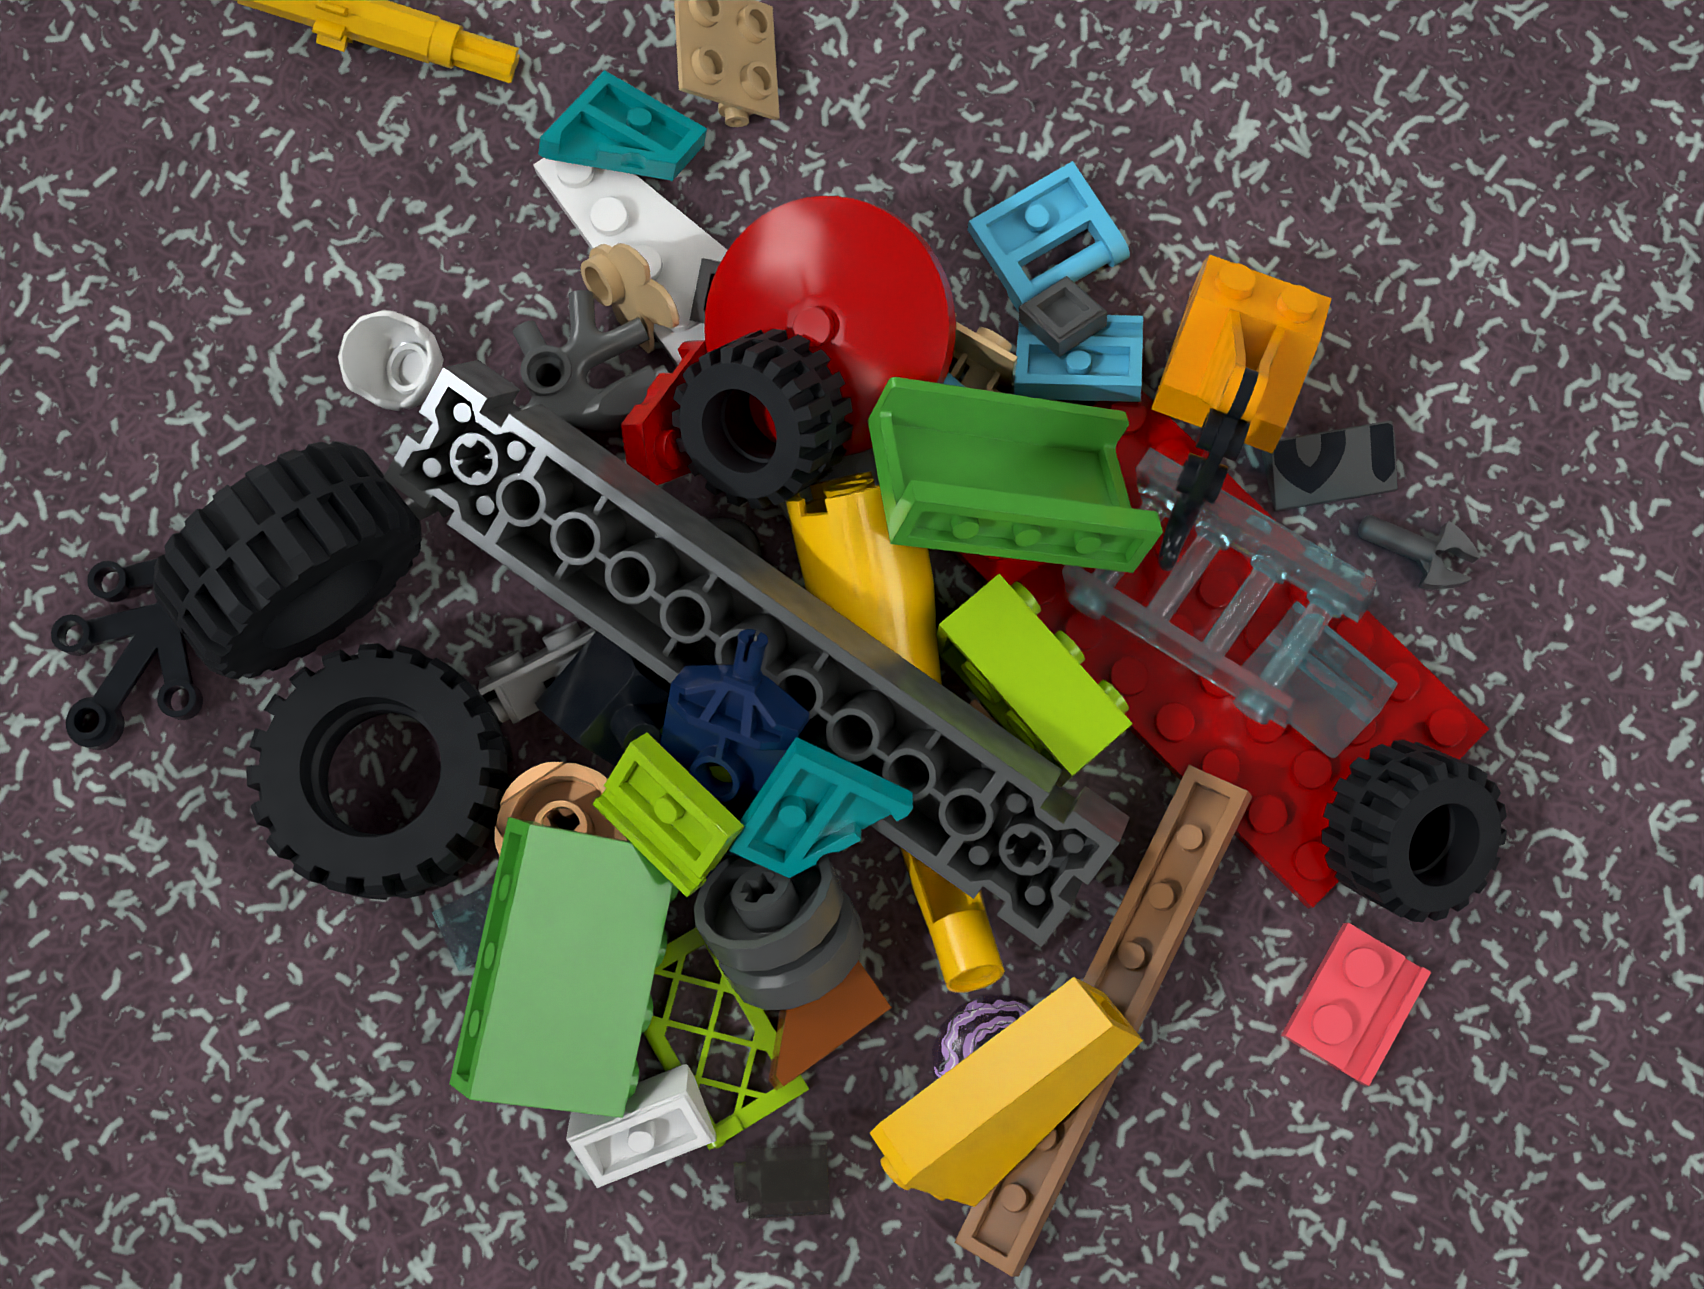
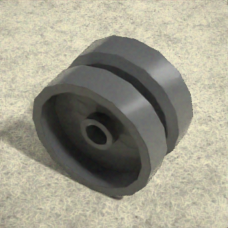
[694,854,865,1010]

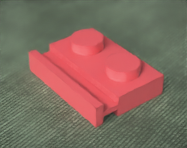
[1281,923,1431,1086]

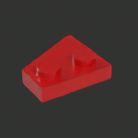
[621,340,707,486]

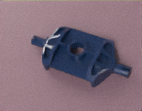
[660,629,810,879]

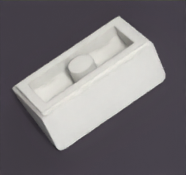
[566,1064,716,1188]

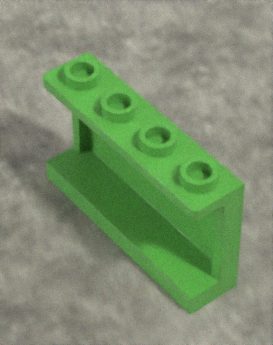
[868,377,1163,573]
[449,817,679,1118]

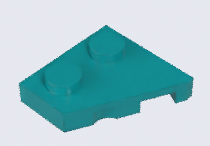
[538,70,707,181]

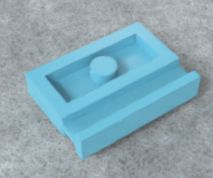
[1014,315,1143,402]

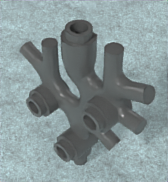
[404,290,669,521]

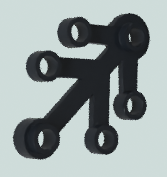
[51,559,203,750]

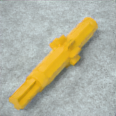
[234,0,520,83]

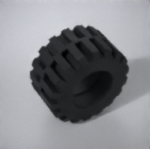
[672,329,853,509]
[1322,740,1507,923]

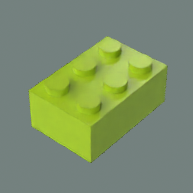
[936,574,1133,788]

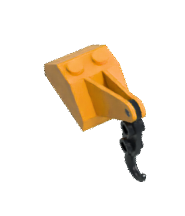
[1151,255,1332,571]

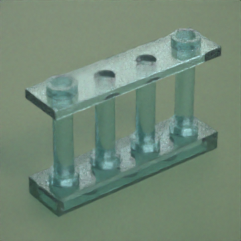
[1062,447,1377,728]

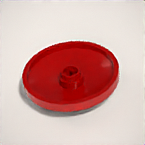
[704,196,956,456]

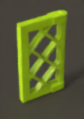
[644,928,809,1150]

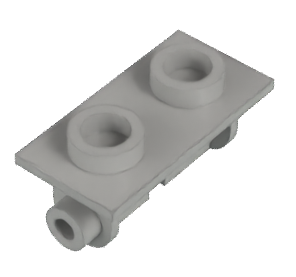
[478,621,596,724]

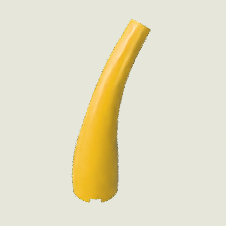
[786,471,1005,993]

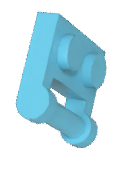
[968,161,1130,313]

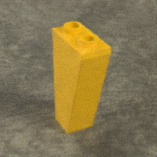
[870,977,1143,1207]

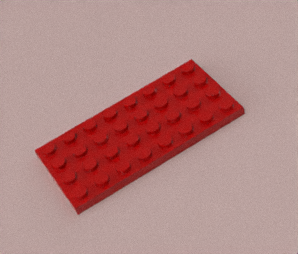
[952,390,1489,909]

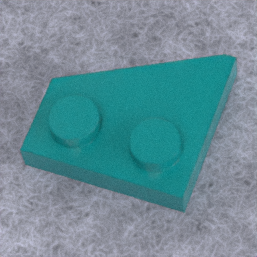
[729,737,913,878]

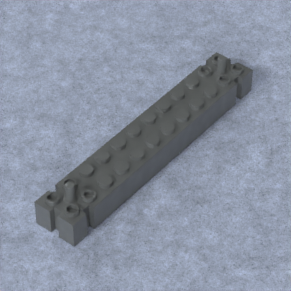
[383,360,1130,947]

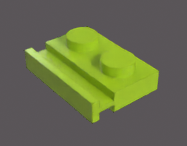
[592,733,744,897]

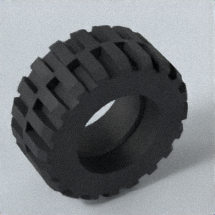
[153,441,422,679]
[246,643,514,900]

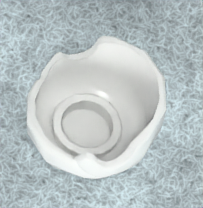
[338,310,444,411]

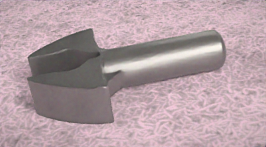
[1358,515,1480,590]

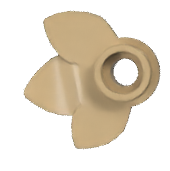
[581,243,680,353]

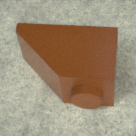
[769,960,892,1091]

